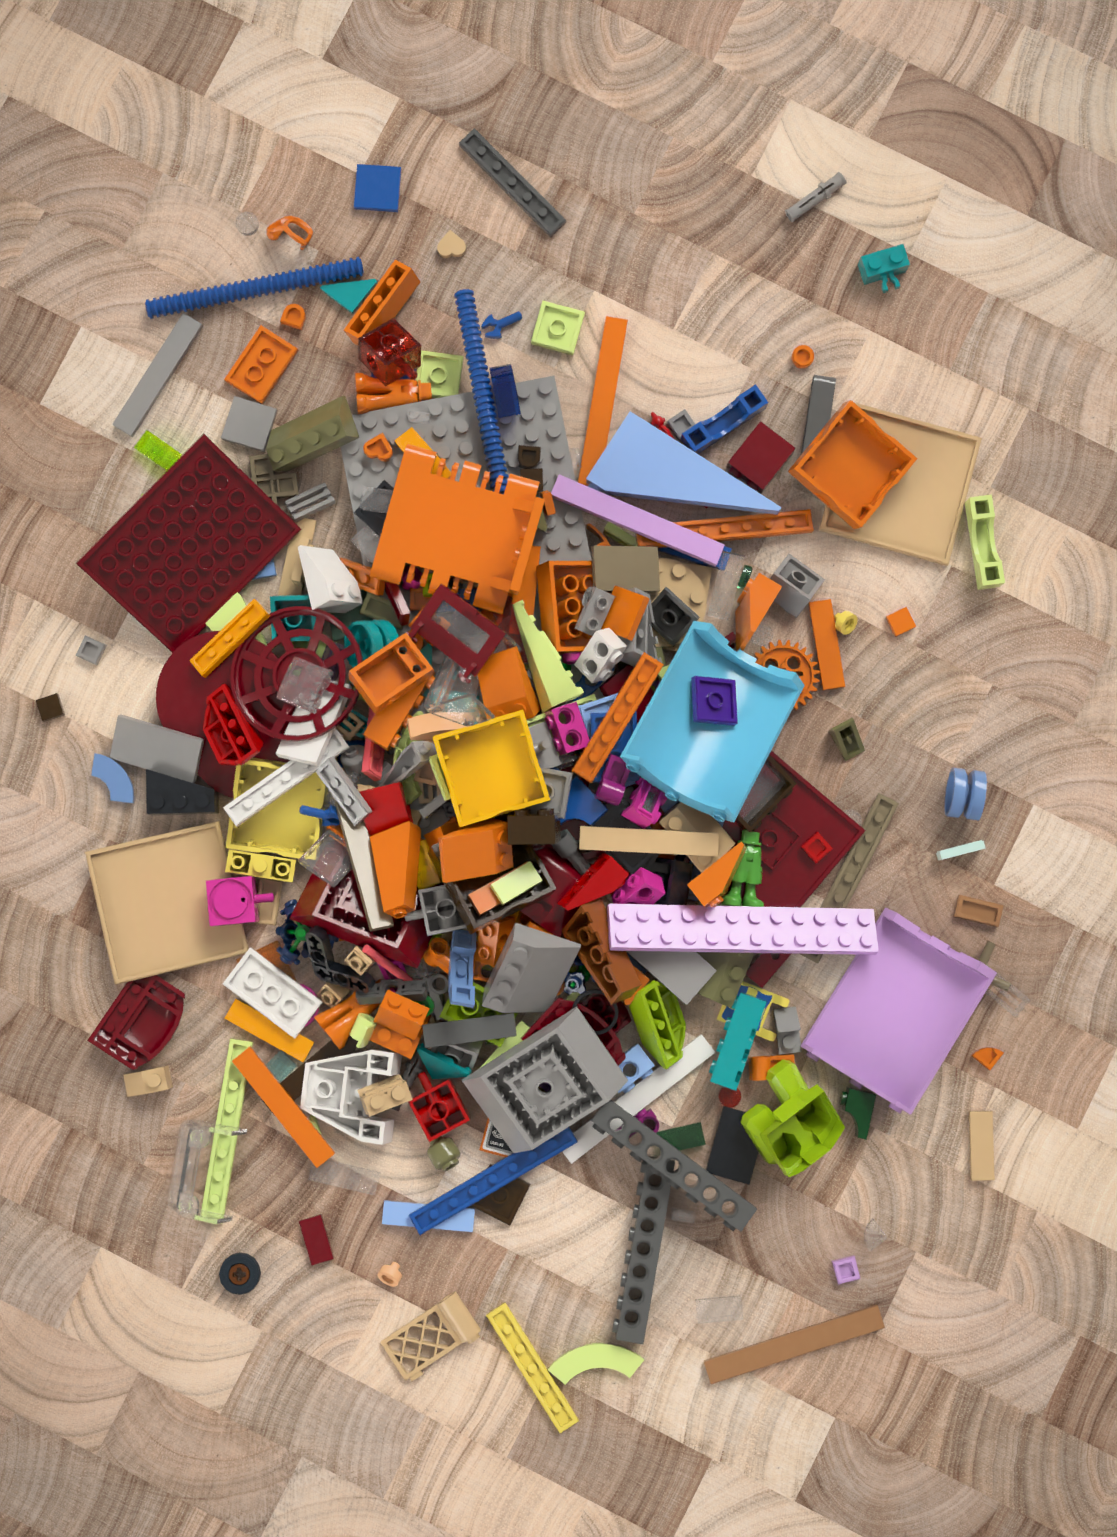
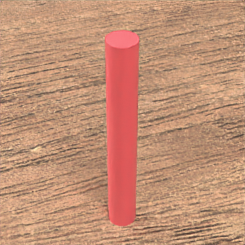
[362,944,413,981]

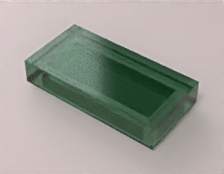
[657,1122,706,1150]

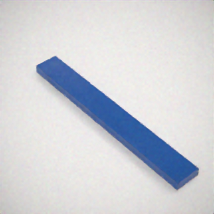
[408,1127,578,1235]

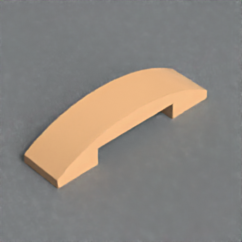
[407,711,489,740]

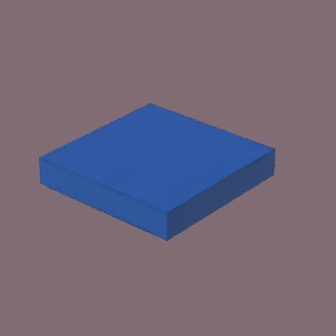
[354,164,402,212]

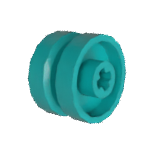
[344,619,398,668]

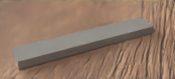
[113,313,203,437]

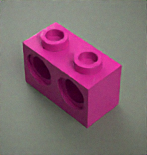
[545,701,590,756]
[612,867,665,905]

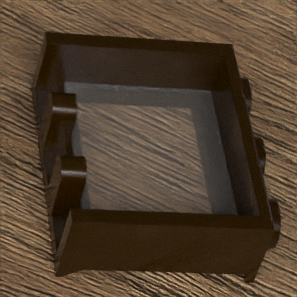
[735,754,797,832]

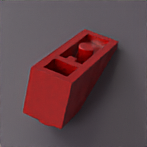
[557,853,629,911]

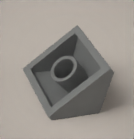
[651,587,700,647]

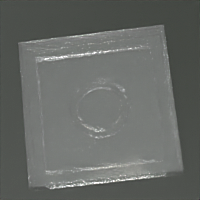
[298,829,352,887]

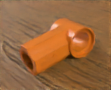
[423,938,450,974]

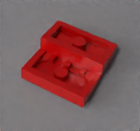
[359,782,413,836]

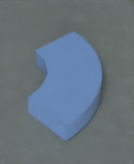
[91,753,135,804]

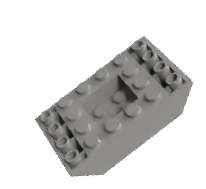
[462,1006,628,1153]

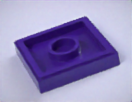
[691,676,738,726]

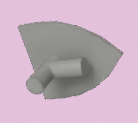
[529,721,561,769]

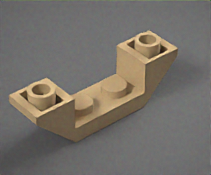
[317,946,375,1008]

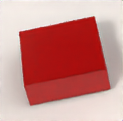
[800,832,833,864]

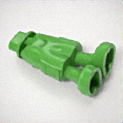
[722,831,764,907]

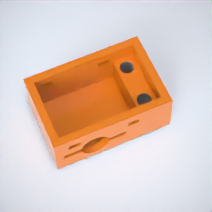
[349,633,433,715]

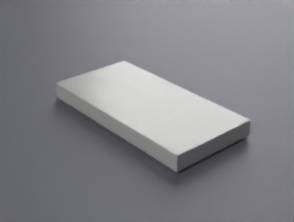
[276,680,352,766]
[223,947,323,1039]

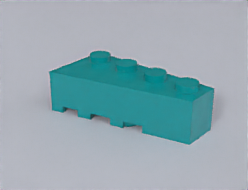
[709,992,767,1091]

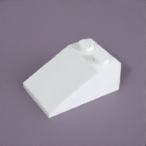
[298,545,363,614]

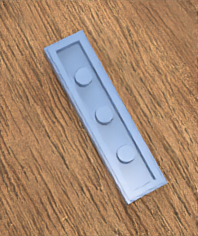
[382,1200,475,1232]

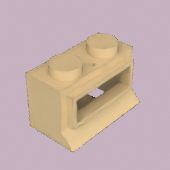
[357,1073,413,1117]

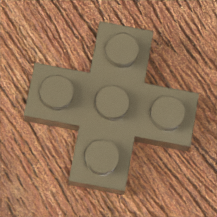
[249,454,299,505]

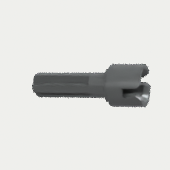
[551,829,590,876]

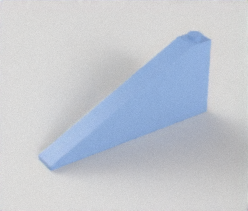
[586,411,781,515]

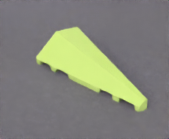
[512,600,584,713]

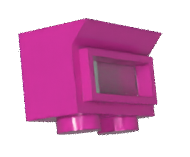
[621,776,667,829]

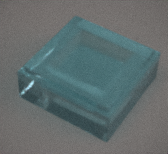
[266,1050,297,1082]

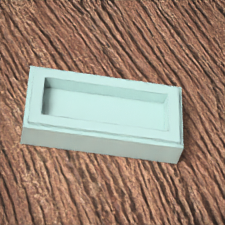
[936,840,986,860]

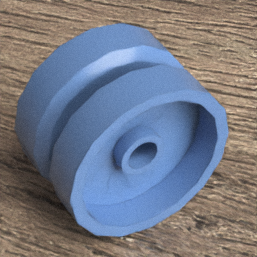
[944,767,987,821]

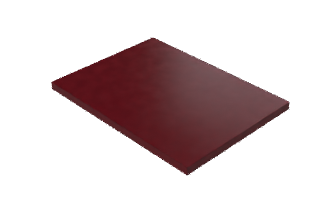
[76,433,301,653]

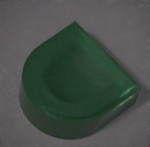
[737,565,753,589]

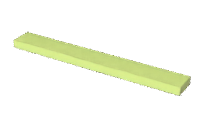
[200,1038,253,1224]

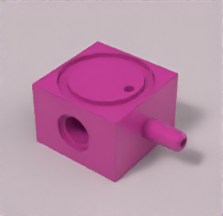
[206,876,274,926]

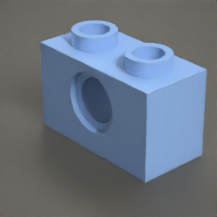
[618,1043,655,1094]

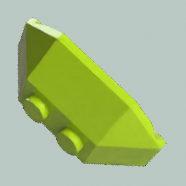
[629,980,686,1070]

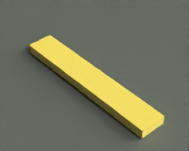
[486,1302,579,1433]

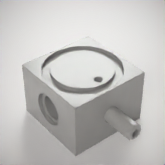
[405,885,466,936]

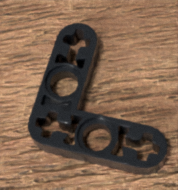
[305,925,375,994]

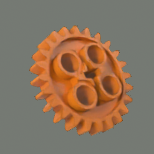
[754,640,820,710]

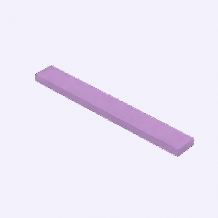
[551,475,725,567]

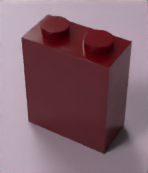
[726,421,796,494]

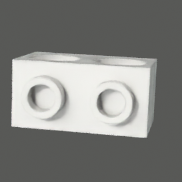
[574,628,627,683]

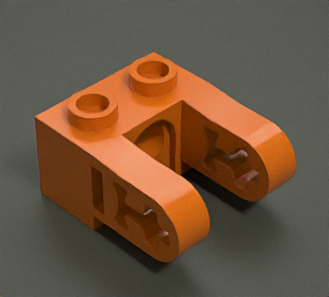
[473,916,515,967]

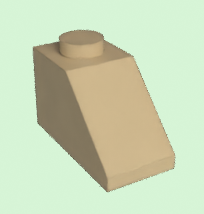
[123,1065,173,1097]

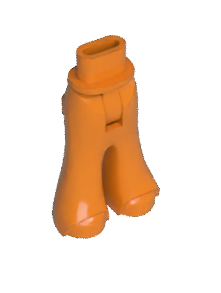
[355,373,432,415]
[314,978,390,1050]

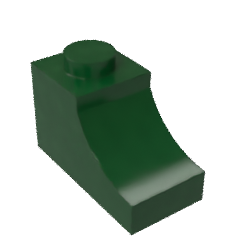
[840,1087,876,1140]

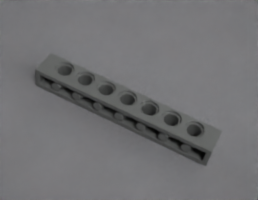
[591,1100,757,1232]
[612,1154,675,1344]

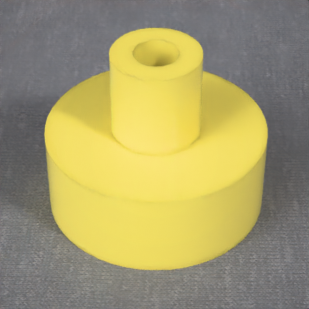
[834,611,858,635]

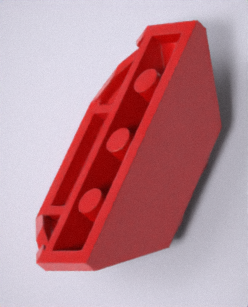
[203,684,264,766]

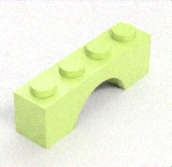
[965,495,1005,590]

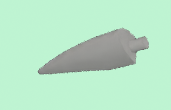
[378,741,437,787]

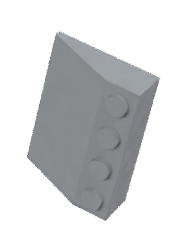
[482,923,581,1013]

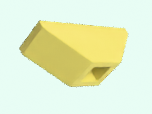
[225,849,297,883]

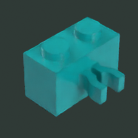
[857,244,910,293]

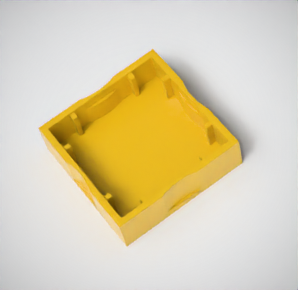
[433,710,550,827]

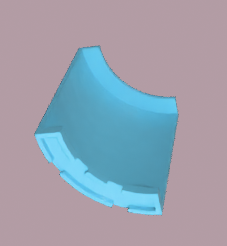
[620,621,805,822]

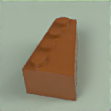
[562,898,642,1005]

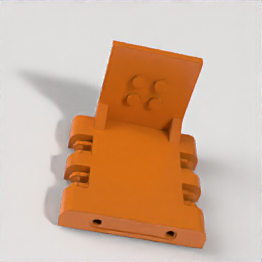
[370,444,545,614]

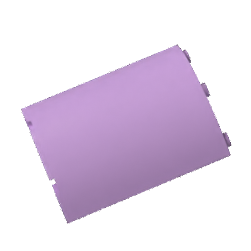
[801,908,997,1115]

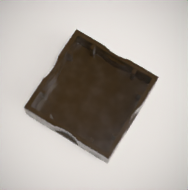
[428,811,556,935]

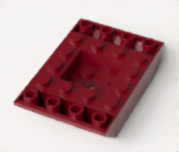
[290,842,444,969]

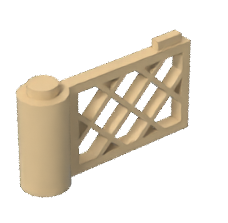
[380,1291,481,1382]

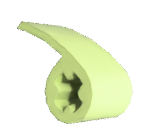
[350,1013,377,1048]

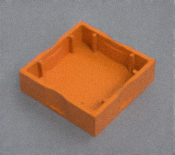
[788,400,918,529]

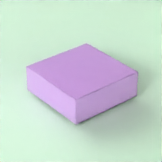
[832,1255,860,1284]

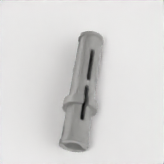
[785,172,847,222]

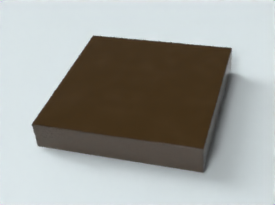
[471,1163,531,1226]

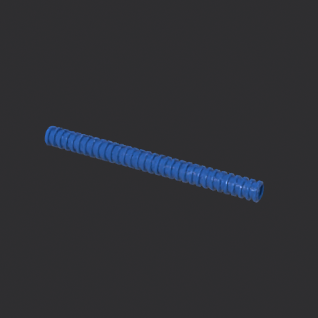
[145,256,364,319]
[454,289,509,495]

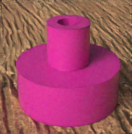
[402,566,423,590]

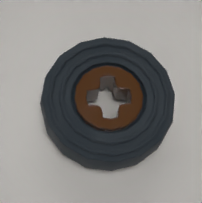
[219,1252,261,1295]

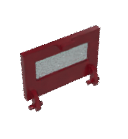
[406,584,507,684]

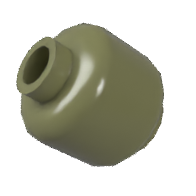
[427,1136,461,1171]

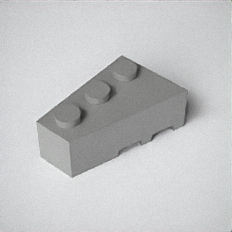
[617,587,662,667]

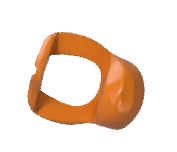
[266,216,313,250]

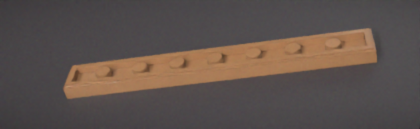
[704,1304,885,1384]

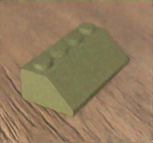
[266,396,359,472]

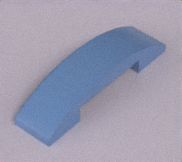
[448,929,476,1008]

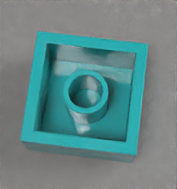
[270,594,317,641]

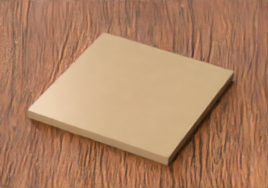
[819,402,982,566]
[85,821,249,985]

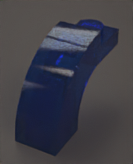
[489,364,521,418]

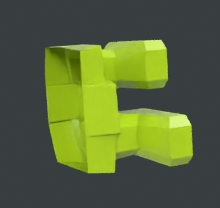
[741,1059,845,1177]

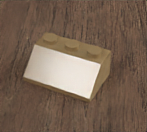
[658,801,735,873]

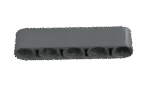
[797,374,836,481]

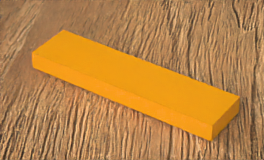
[189,598,270,678]
[224,998,315,1062]

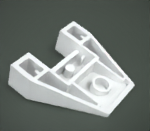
[300,1048,402,1145]

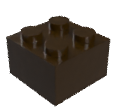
[507,808,561,845]

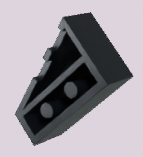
[146,769,219,816]

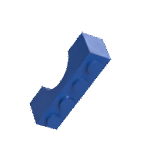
[680,384,768,454]

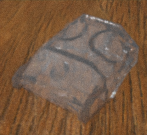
[276,657,334,714]

